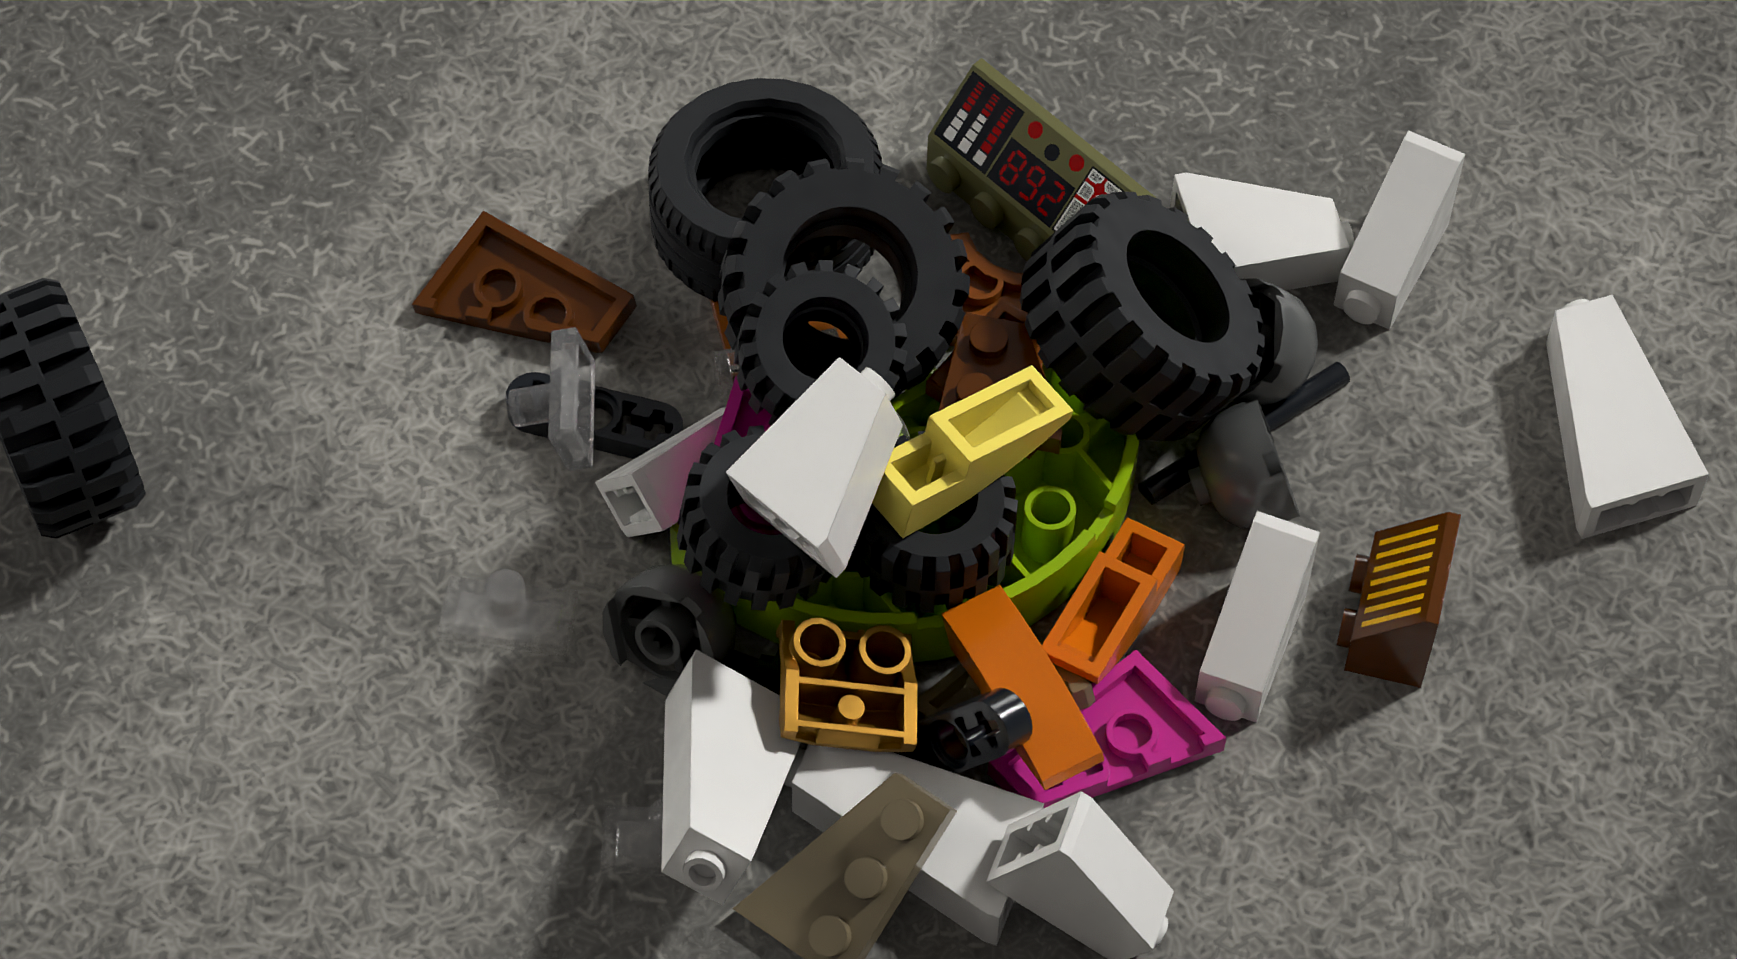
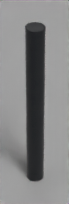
[1138,362,1350,505]

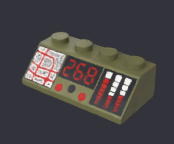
[926,58,1156,261]

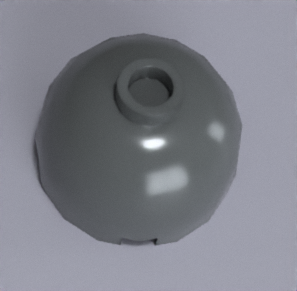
[1231,278,1318,406]
[1187,399,1300,529]
[602,564,736,696]

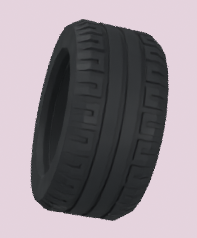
[648,78,882,302]

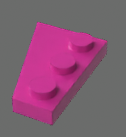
[988,650,1226,808]

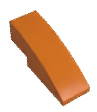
[1042,517,1185,685]
[941,585,1105,790]

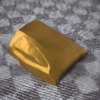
[776,618,917,752]

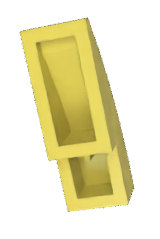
[872,365,1073,538]

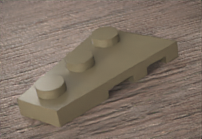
[733,773,957,959]

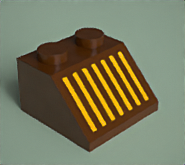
[1336,512,1461,688]

